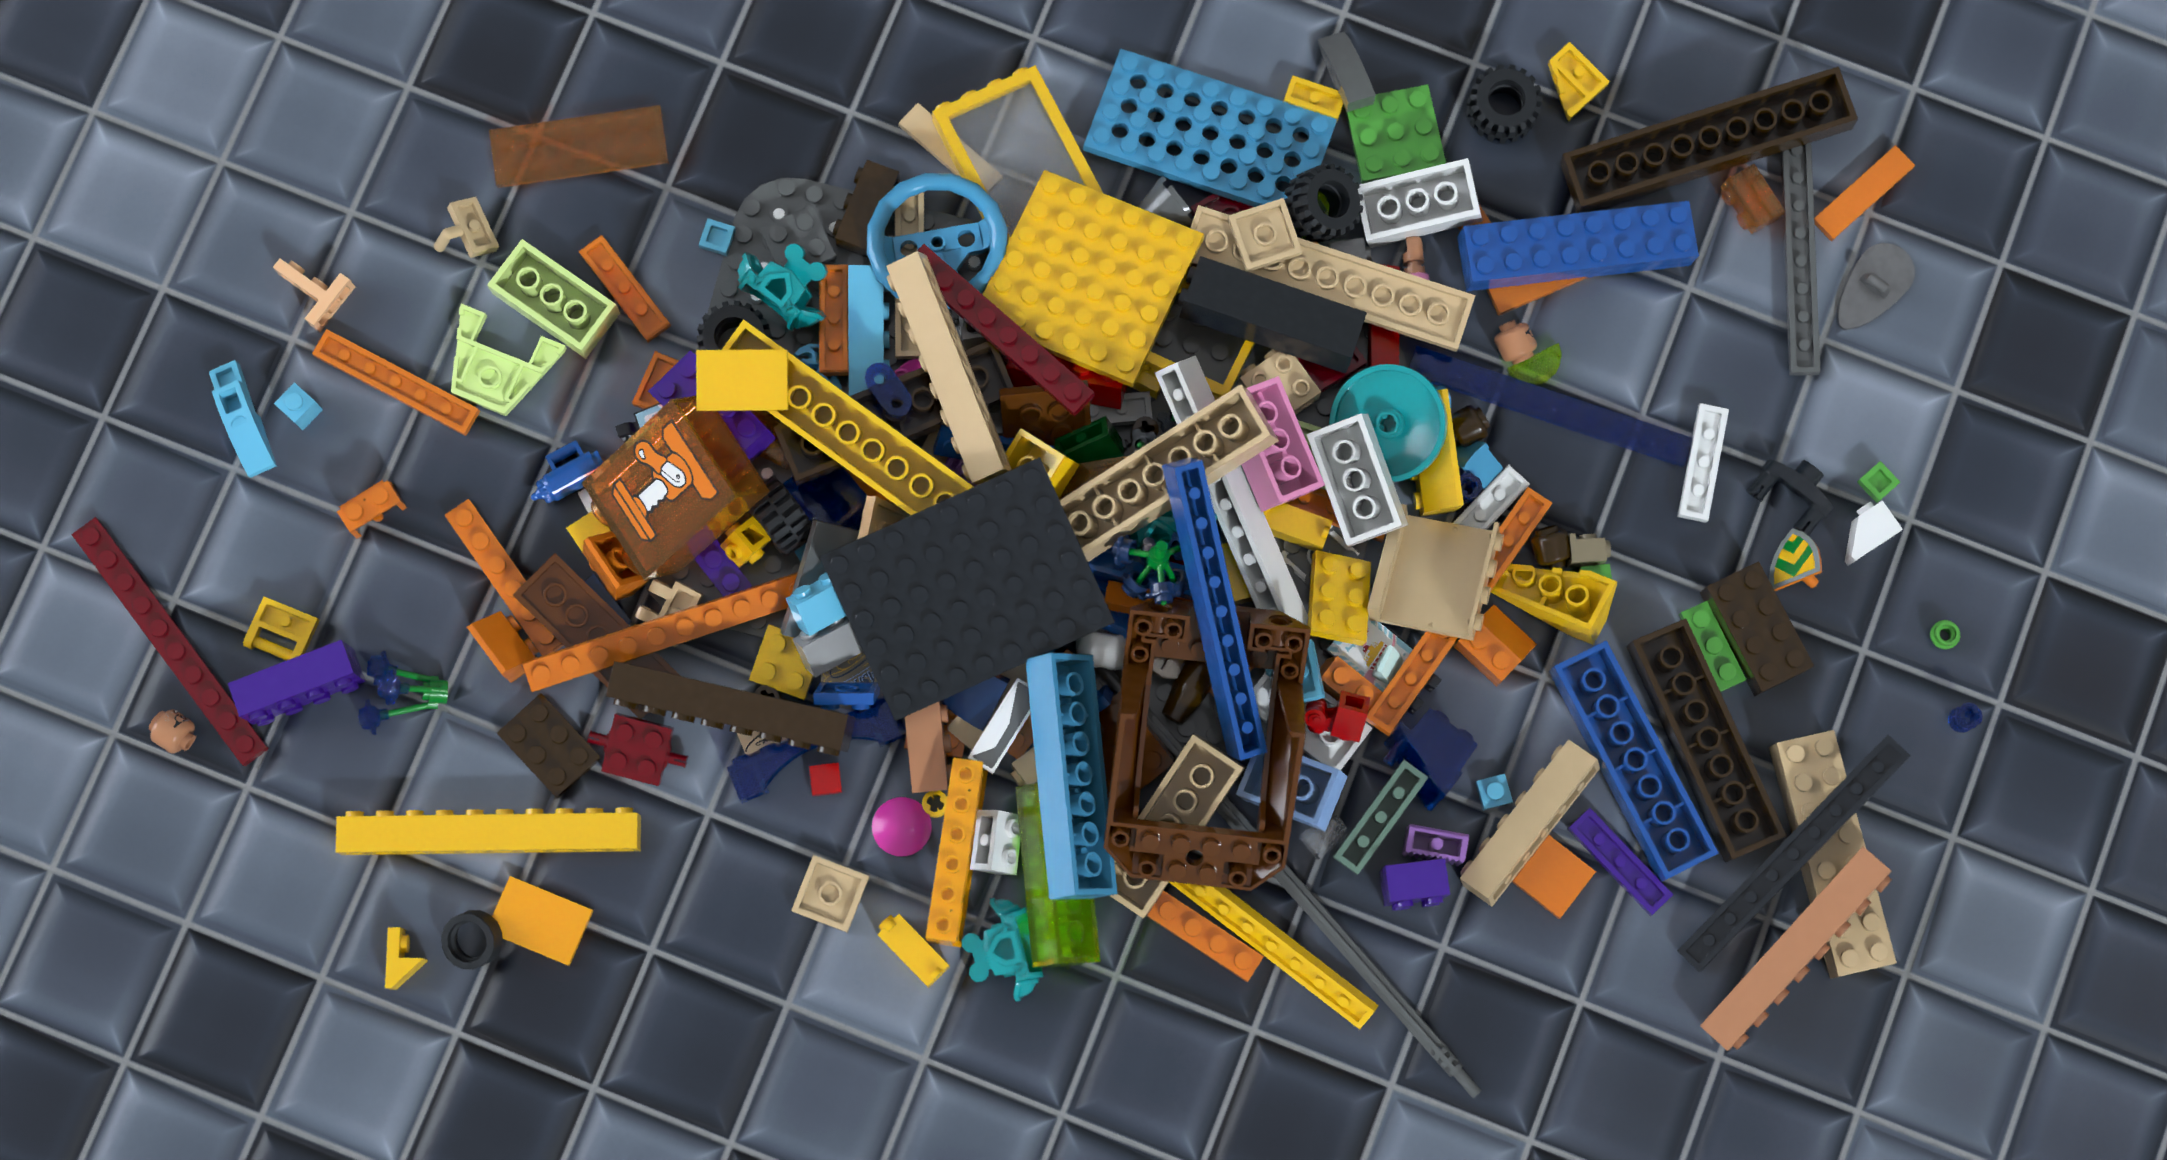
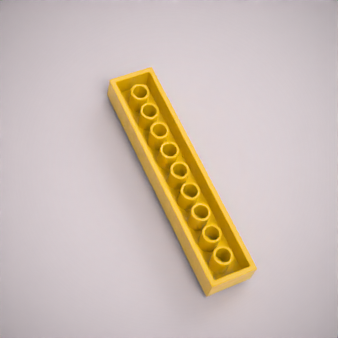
[722,319,974,515]

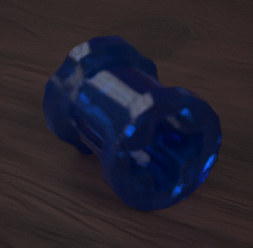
[1460,473,1482,504]
[1948,703,1983,733]

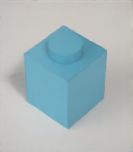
[274,382,323,430]

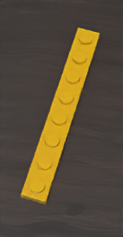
[1169,882,1379,1030]

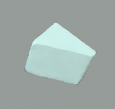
[1372,645,1403,684]

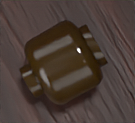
[1451,405,1491,447]
[1531,525,1571,570]

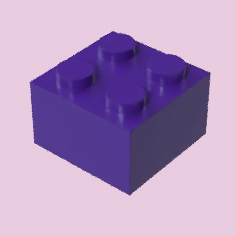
[1379,858,1450,911]

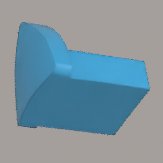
[1456,441,1504,489]

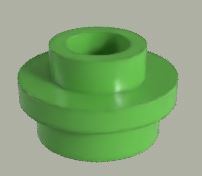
[1930,620,1960,650]

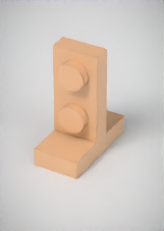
[273,258,355,332]

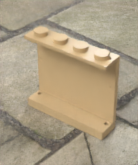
[1367,504,1504,641]

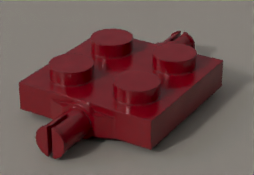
[587,713,688,786]

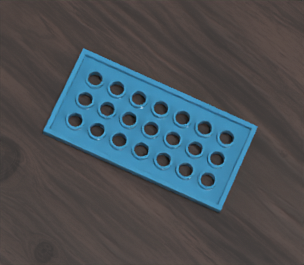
[1083,48,1337,207]

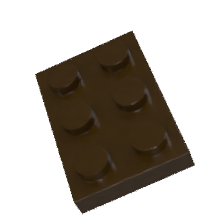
[497,693,602,799]

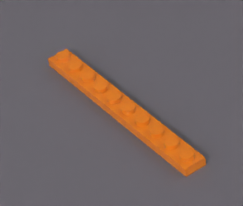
[1366,487,1552,736]
[522,572,798,692]

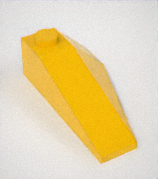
[1491,564,1617,645]

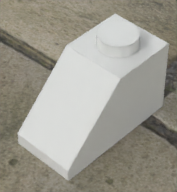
[1845,500,1903,566]

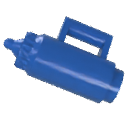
[531,440,608,503]

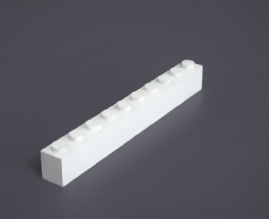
[1155,356,1308,625]

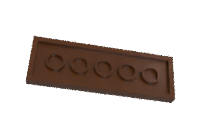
[513,553,680,719]

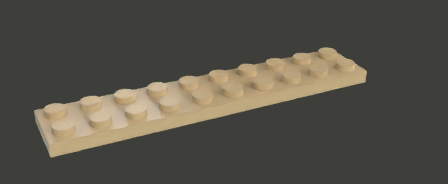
[1191,205,1475,352]

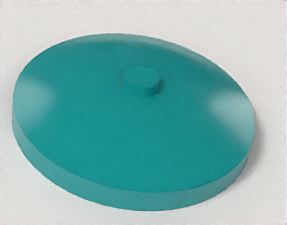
[1329,364,1448,482]

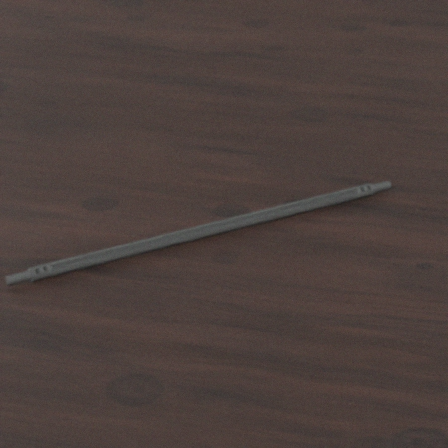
[1096,667,1482,1098]

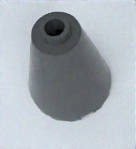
[1137,176,1194,227]

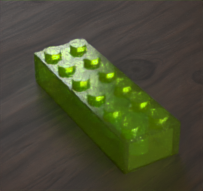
[1015,782,1101,968]

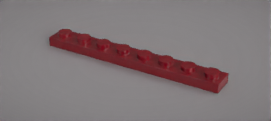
[917,244,1095,417]

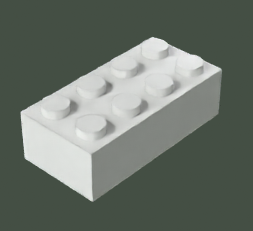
[1358,158,1483,248]
[1306,413,1408,546]

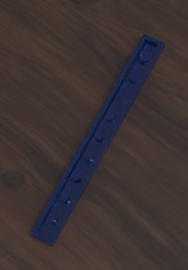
[1409,345,1693,467]

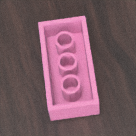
[1242,376,1325,512]

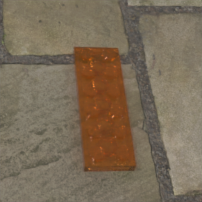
[489,105,669,188]

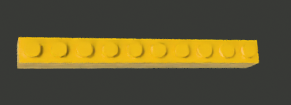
[335,807,641,855]

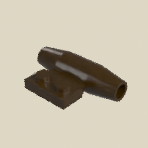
[1153,657,1212,725]

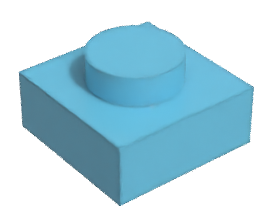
[699,218,736,256]
[1475,774,1513,811]

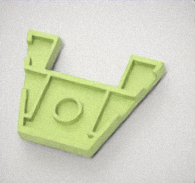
[451,304,567,416]

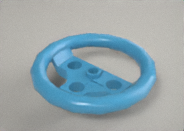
[866,173,1008,309]

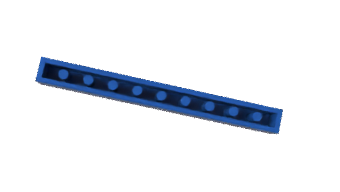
[1162,457,1268,761]

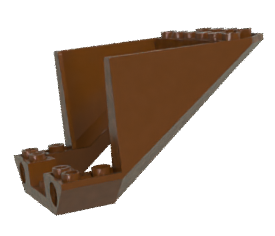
[1104,599,1311,891]

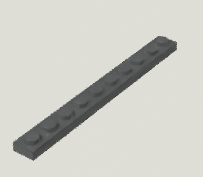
[1781,143,1821,375]

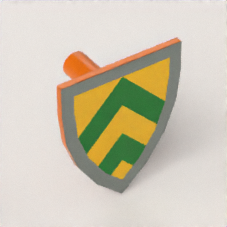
[1769,528,1822,591]

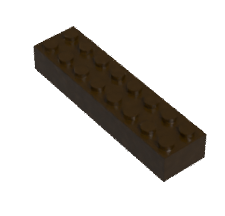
[774,341,1013,486]
[1626,618,1787,863]
[606,661,856,756]

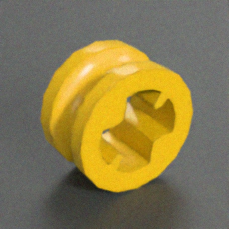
[922,791,947,818]

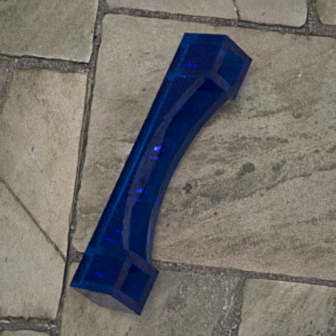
[727,698,906,804]

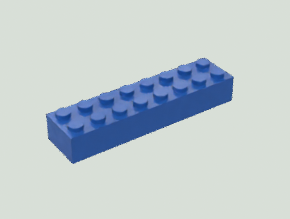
[1457,201,1699,291]
[1549,640,1719,882]

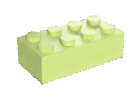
[487,239,620,359]

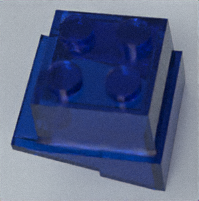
[1383,708,1478,811]

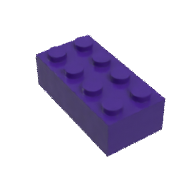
[648,350,776,479]
[228,640,366,726]

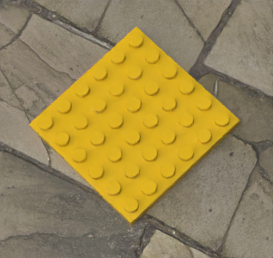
[983,170,1204,388]

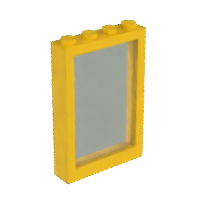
[932,65,1103,244]

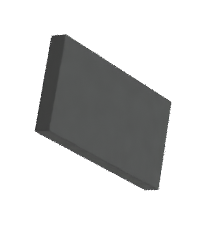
[780,519,859,638]

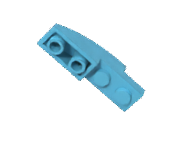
[209,360,277,478]

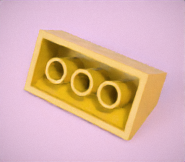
[1410,389,1464,517]

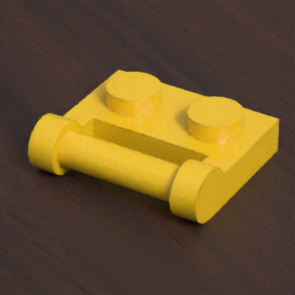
[243,596,320,661]

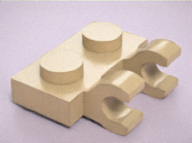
[635,579,704,647]

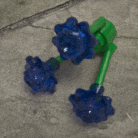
[358,651,448,735]

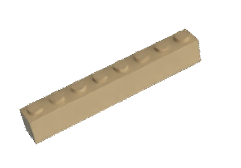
[886,251,1012,485]

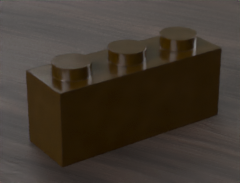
[832,160,900,257]

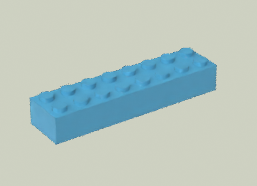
[1026,653,1118,900]

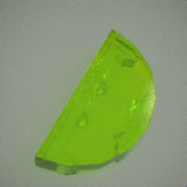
[1506,343,1562,386]

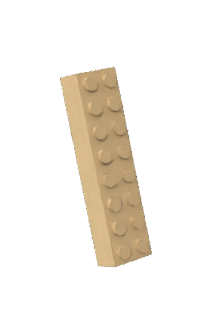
[1060,384,1279,562]
[1769,730,1897,979]

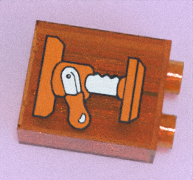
[582,396,770,580]

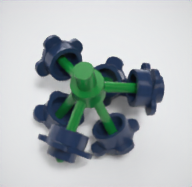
[1112,532,1190,605]

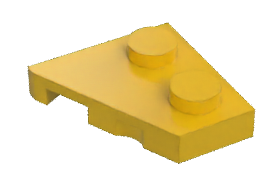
[1548,42,1610,121]

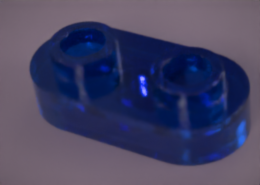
[865,363,912,418]

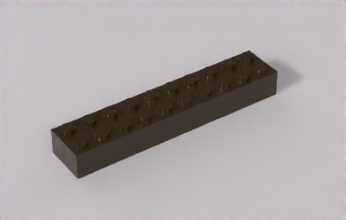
[1560,66,1858,213]

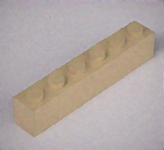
[1460,739,1600,907]

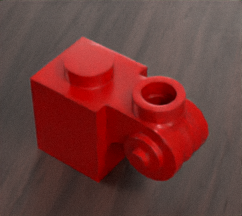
[1305,690,1370,743]

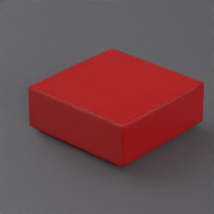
[809,762,842,796]

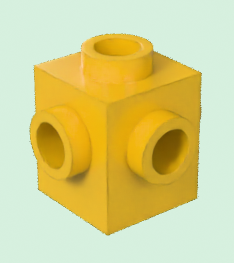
[720,516,771,568]

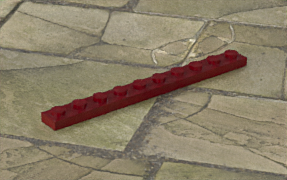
[71,517,269,767]

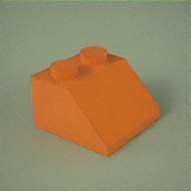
[583,529,654,601]
[1454,604,1537,687]
[467,611,539,683]

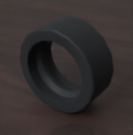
[441,910,503,970]

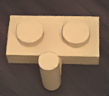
[434,196,499,258]

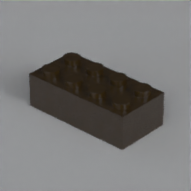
[1700,561,1814,697]

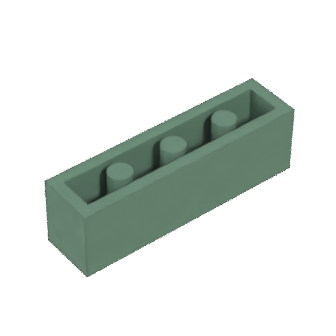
[1333,760,1428,875]

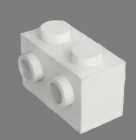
[970,810,1024,875]

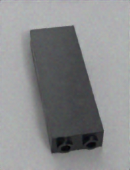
[1177,256,1367,374]

